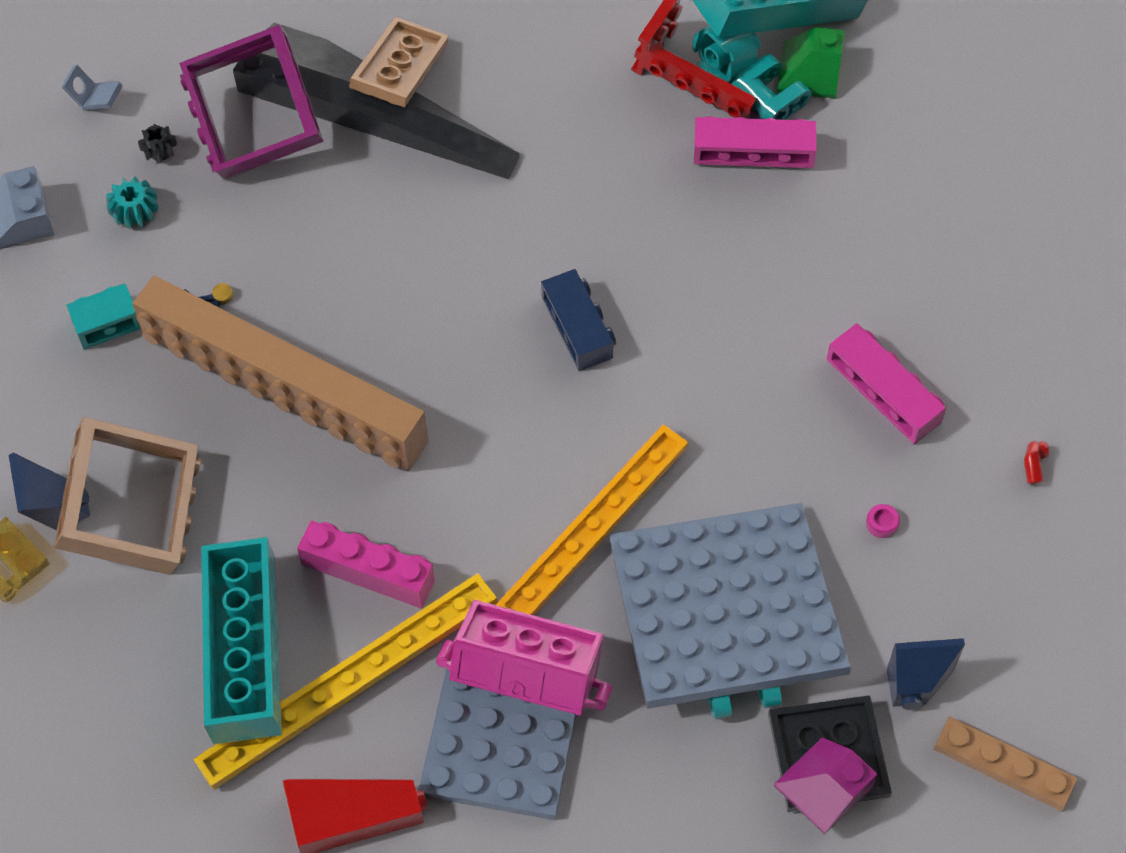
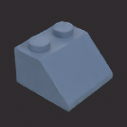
[0,166,54,248]

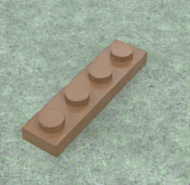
[933,716,1077,812]

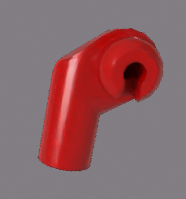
[1024,441,1049,484]

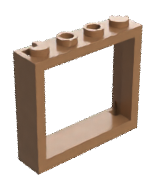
[54,417,201,575]

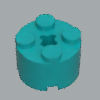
[692,26,761,82]

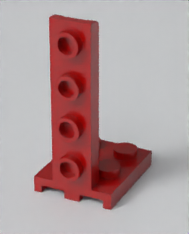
[631,0,755,119]

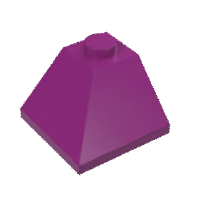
[774,738,877,835]

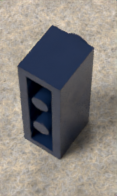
[541,269,616,371]

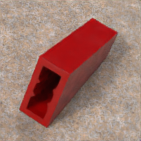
[283,779,428,853]

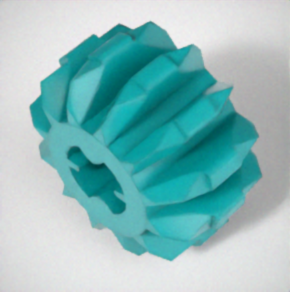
[106,176,159,229]

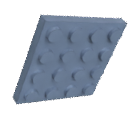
[419,669,576,820]

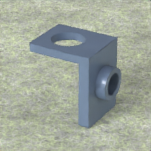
[62,65,123,110]

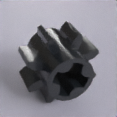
[138,124,177,162]

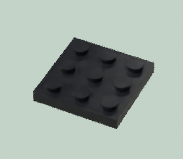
[768,695,892,812]

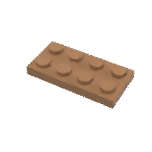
[349,17,449,108]

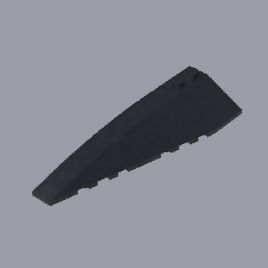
[233,23,520,180]

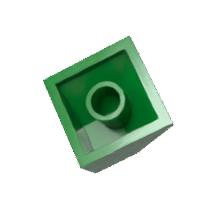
[777,27,845,99]

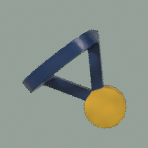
[184,283,233,307]

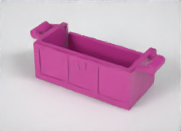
[436,600,612,716]

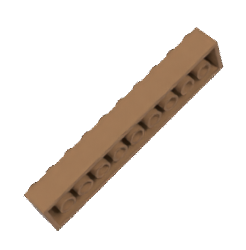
[132,275,429,471]

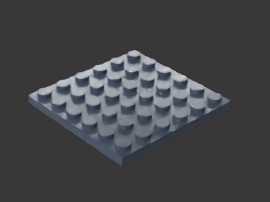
[609,503,850,709]

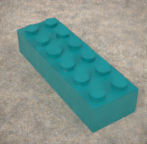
[692,0,868,38]
[201,537,282,744]

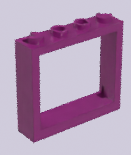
[179,24,324,179]

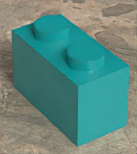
[66,283,141,350]

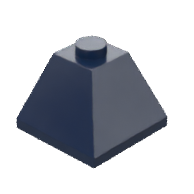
[8,452,90,530]
[887,638,965,710]

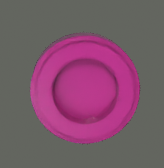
[866,504,900,538]

